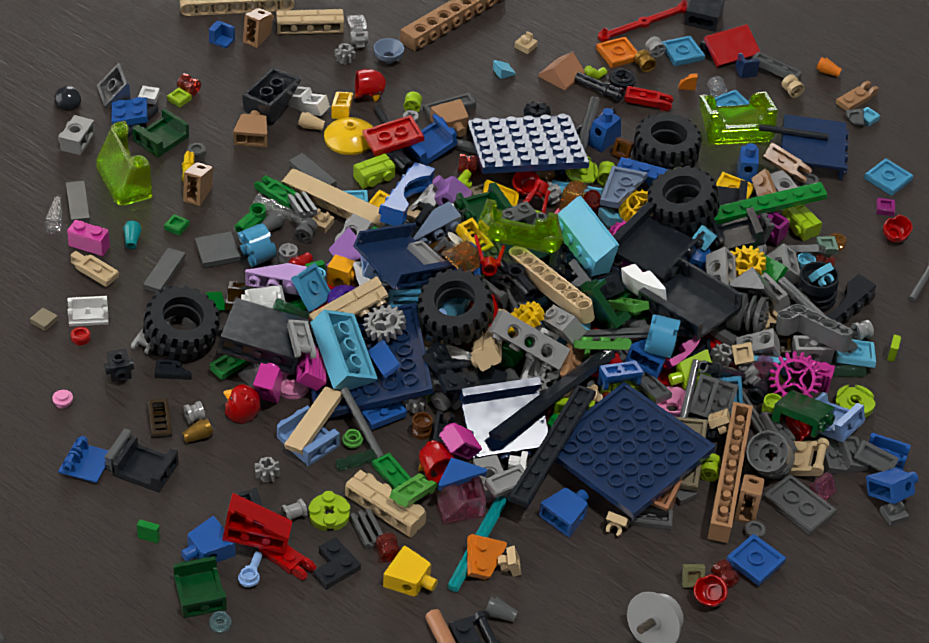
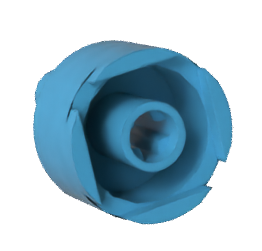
[237,223,277,267]
[644,315,680,359]

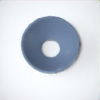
[374,38,404,64]

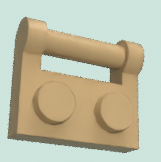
[788,438,829,476]

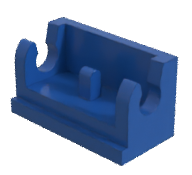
[597,361,644,390]
[869,433,911,471]

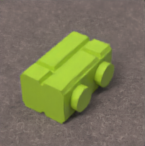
[353,154,395,189]
[782,205,822,241]

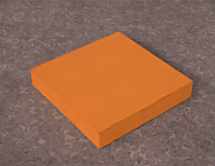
[596,37,638,68]

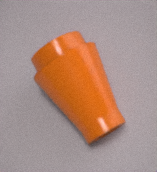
[816,57,842,78]

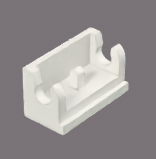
[241,285,286,310]
[68,296,109,326]

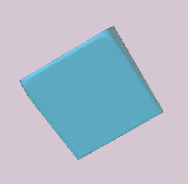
[493,60,516,79]
[598,207,623,227]

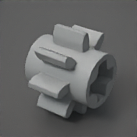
[350,27,368,48]
[335,43,356,65]
[542,182,562,205]
[709,344,734,366]
[738,363,761,385]
[527,370,550,394]
[402,396,427,414]
[255,457,280,482]

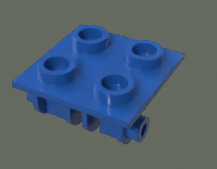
[58,436,109,483]

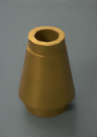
[182,419,214,443]

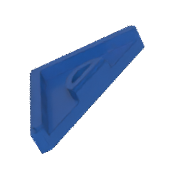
[438,458,487,491]

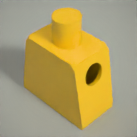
[383,546,438,596]

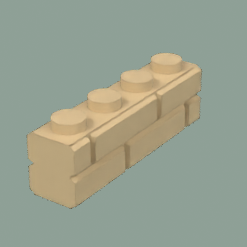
[276,9,344,35]
[309,276,389,322]
[471,326,502,371]
[345,470,426,538]

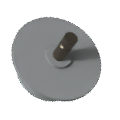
[627,592,683,643]

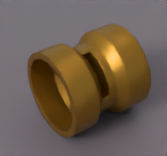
[634,49,657,73]

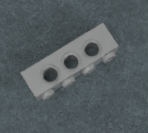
[705,247,736,322]
[488,310,570,371]

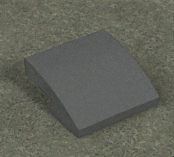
[689,374,739,418]
[817,436,869,474]

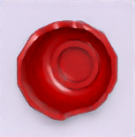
[512,171,540,196]
[883,215,913,243]
[785,416,813,441]
[693,574,728,607]

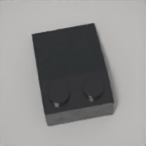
[242,67,301,123]

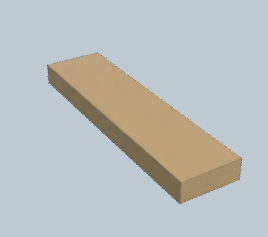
[284,386,343,455]

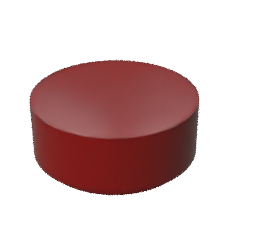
[71,327,91,346]

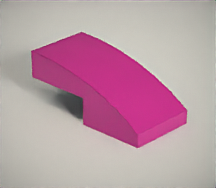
[665,338,701,370]

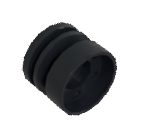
[798,261,840,311]

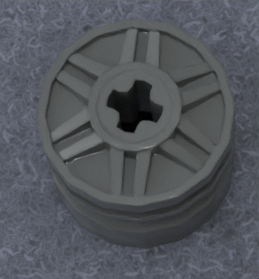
[726,291,770,334]
[746,430,795,480]

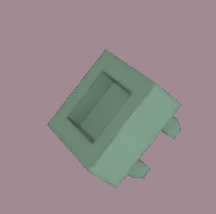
[815,236,839,259]

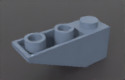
[413,201,462,245]

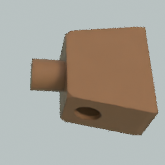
[243,8,274,48]
[430,99,469,137]
[233,110,268,147]
[183,163,214,206]
[734,474,764,523]

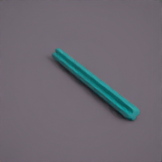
[448,496,506,592]

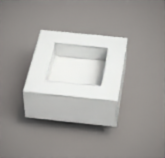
[138,86,160,104]

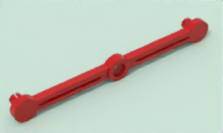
[598,0,688,42]

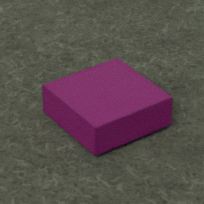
[876,198,895,216]

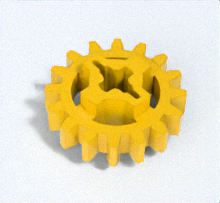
[730,245,766,277]
[508,301,545,336]

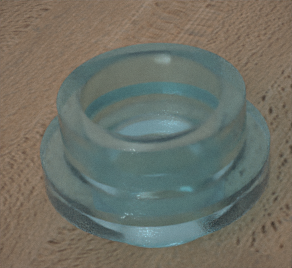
[209,611,231,632]

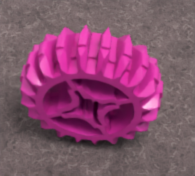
[769,351,823,398]

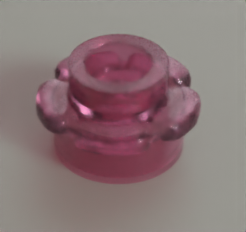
[755,355,774,374]

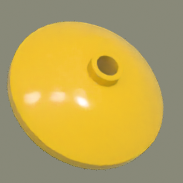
[324,117,373,155]

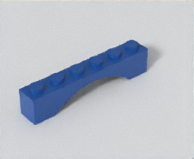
[379,162,435,226]

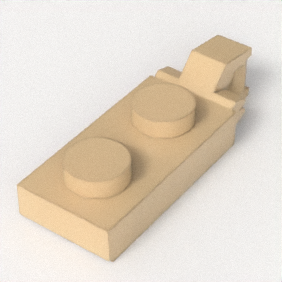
[70,251,119,287]

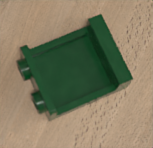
[133,109,189,158]
[454,182,513,225]
[579,279,631,329]
[771,390,835,438]
[173,556,227,619]

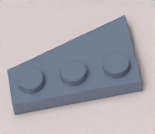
[600,166,647,208]

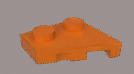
[467,534,507,580]

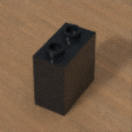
[684,0,725,32]

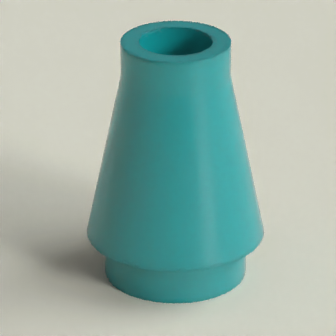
[123,221,142,249]

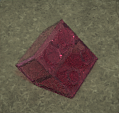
[434,477,486,523]

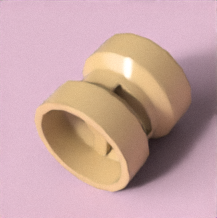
[782,74,805,98]

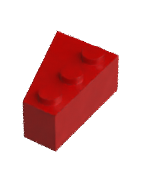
[222,493,293,554]

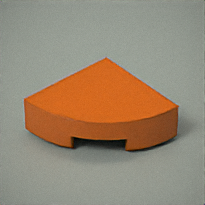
[678,74,698,90]

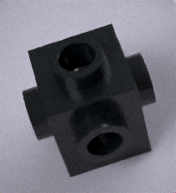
[104,348,134,382]

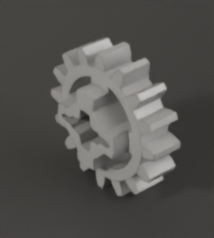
[363,305,406,342]

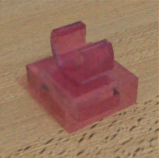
[809,472,837,500]

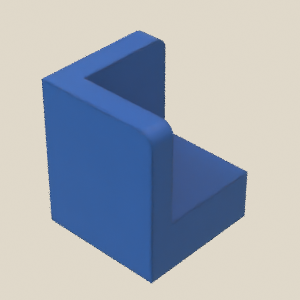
[209,20,235,48]

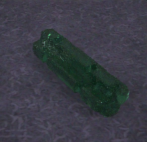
[273,298,310,319]
[832,365,866,377]
[336,449,376,471]

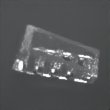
[347,15,367,33]
[45,195,62,235]

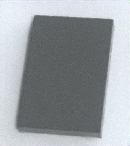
[763,474,837,536]

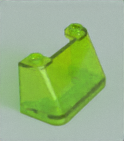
[699,92,778,144]
[96,121,153,205]
[478,199,563,253]

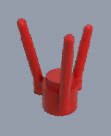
[522,179,551,213]
[474,235,505,277]

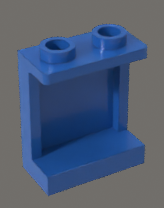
[406,114,458,165]

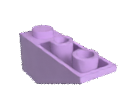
[245,263,307,296]

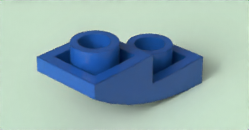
[368,339,401,378]

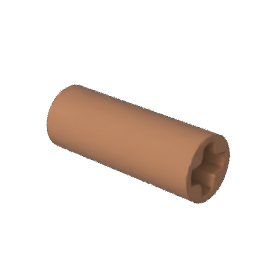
[425,609,456,643]

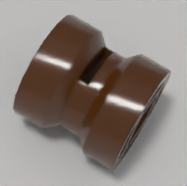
[412,412,432,440]

